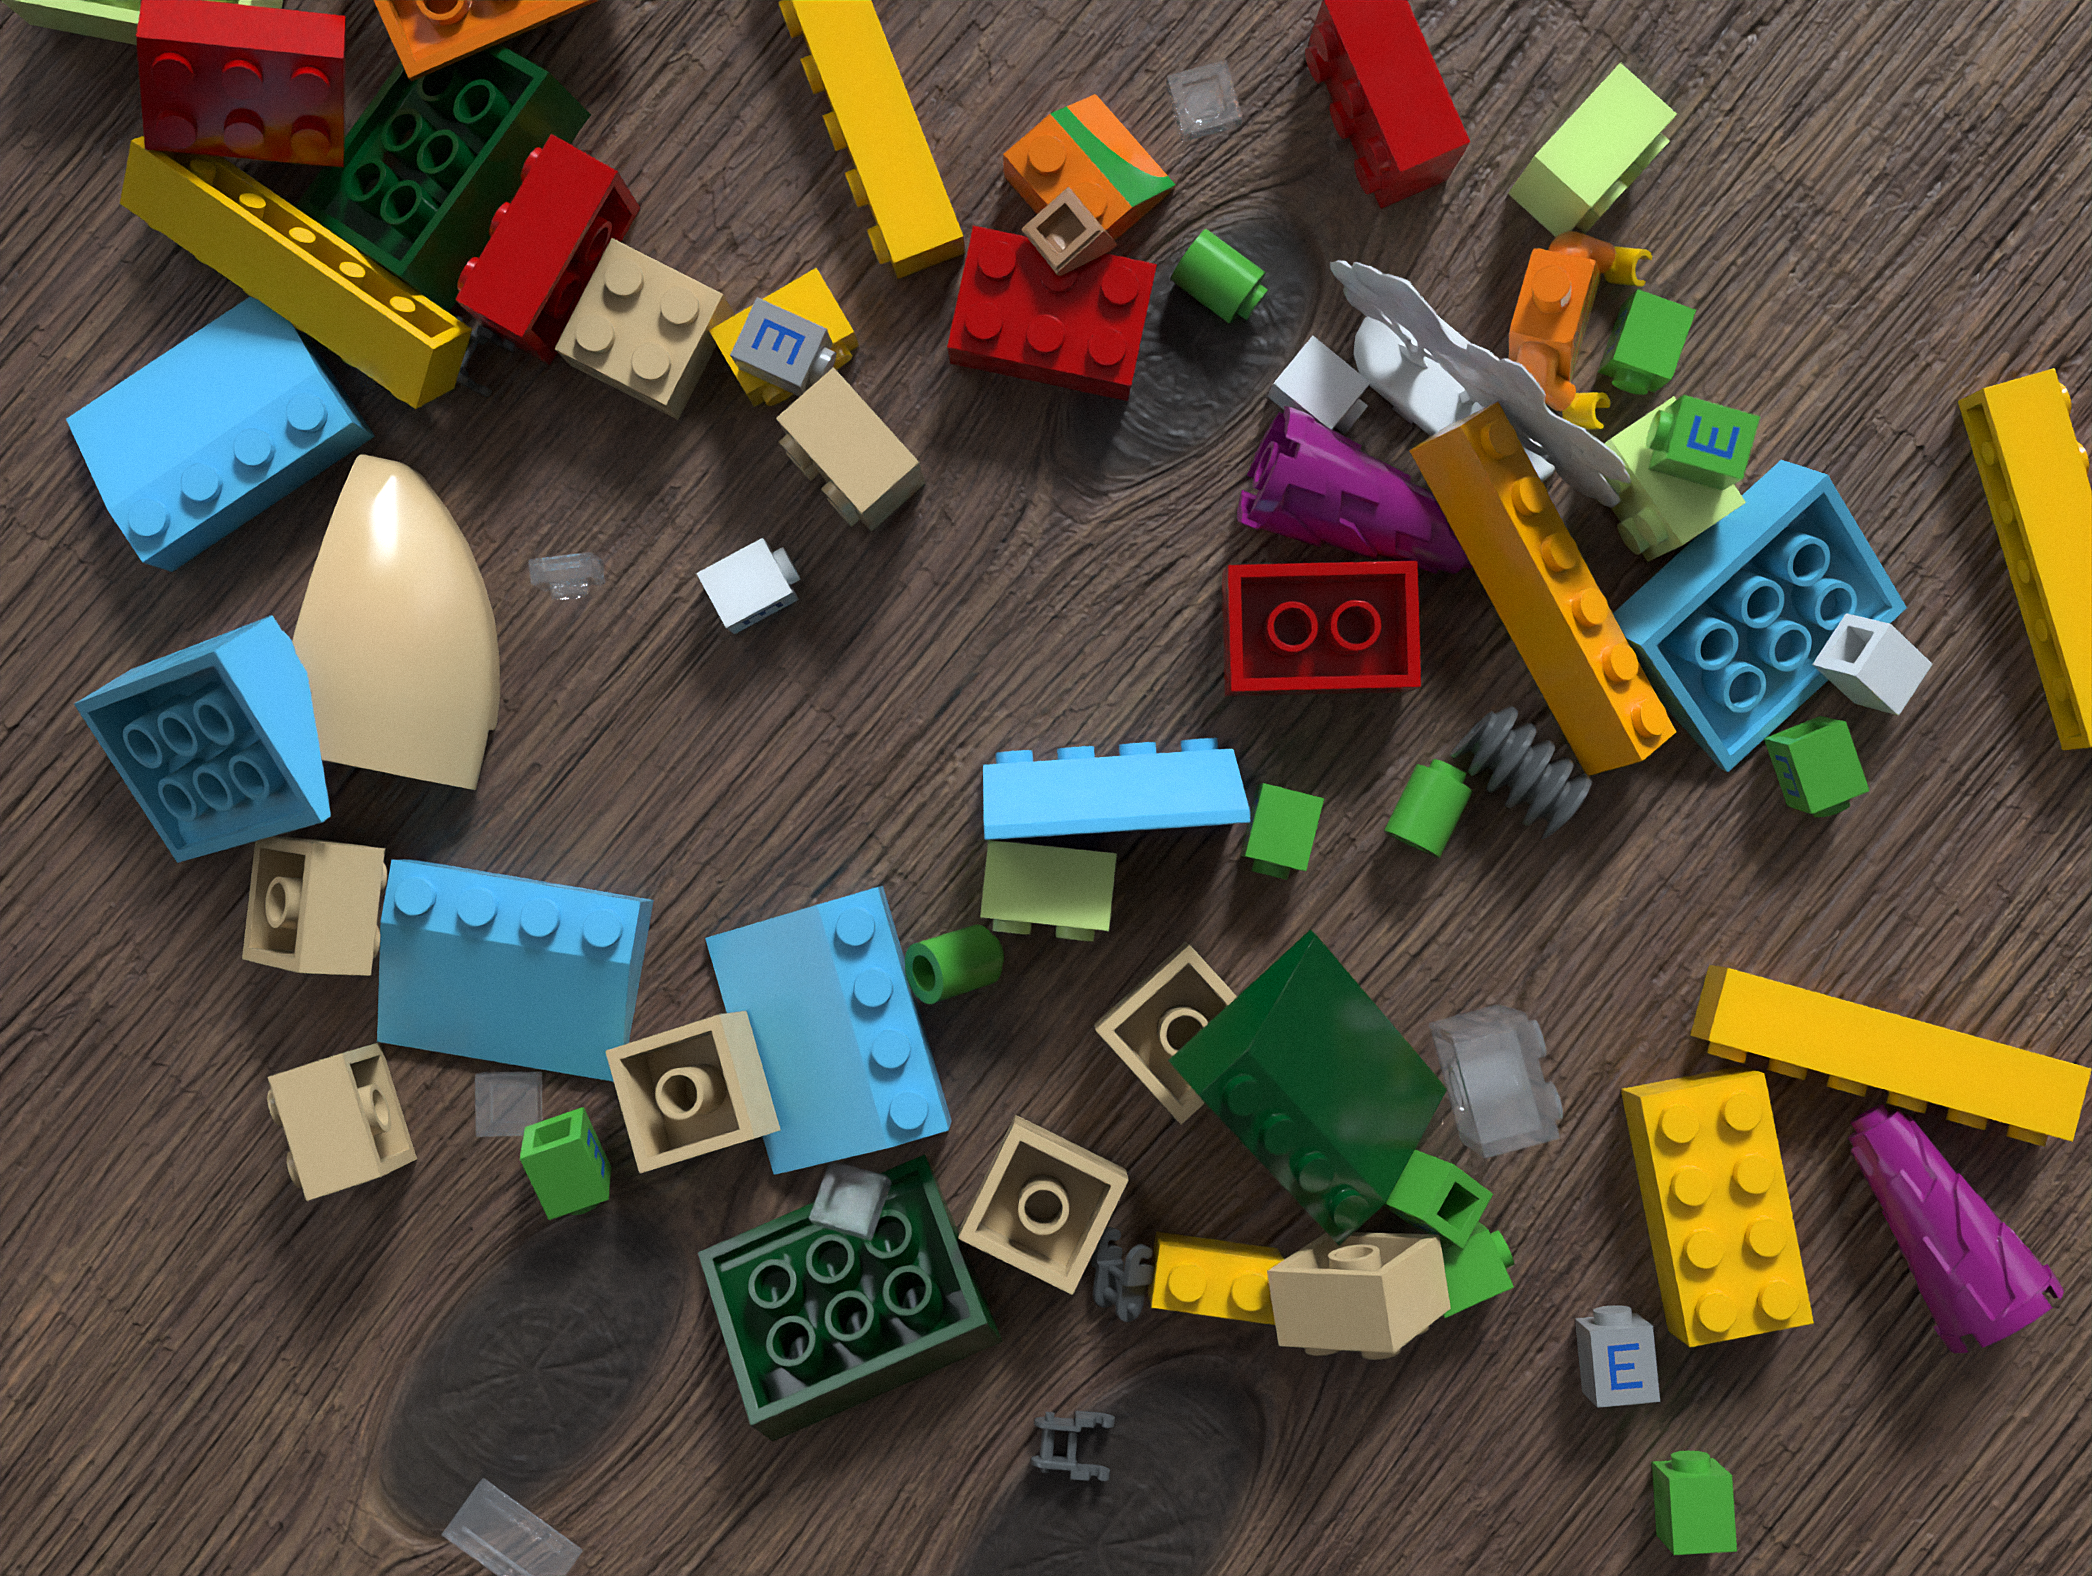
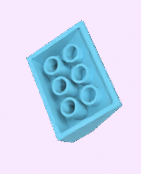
[66,296,375,572]
[1613,460,1907,772]
[74,615,331,863]
[983,738,1250,840]
[377,859,654,1082]
[705,886,952,1175]

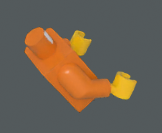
[1509,231,1652,429]

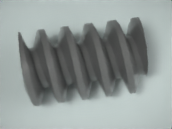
[1449,706,1592,840]

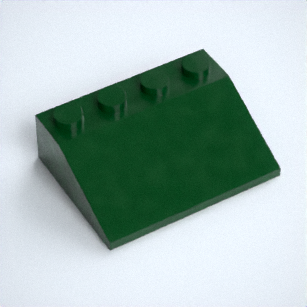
[295,44,591,312]
[1168,929,1447,1246]
[698,1154,1002,1442]

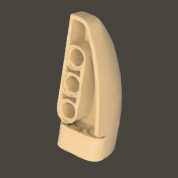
[292,454,500,790]

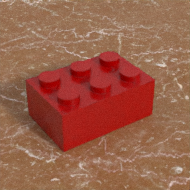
[136,0,346,167]
[1305,0,1470,209]
[455,134,640,365]
[947,225,1157,401]
[1222,561,1421,696]

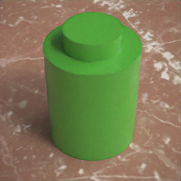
[1170,229,1268,324]
[1384,759,1473,858]
[905,924,1004,1004]

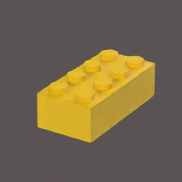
[1621,1066,1814,1347]

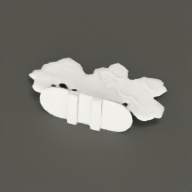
[1330,261,1631,508]

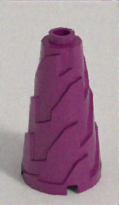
[1237,406,1473,574]
[1848,1103,2064,1354]

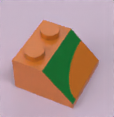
[1003,94,1176,241]

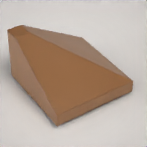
[1021,186,1117,277]

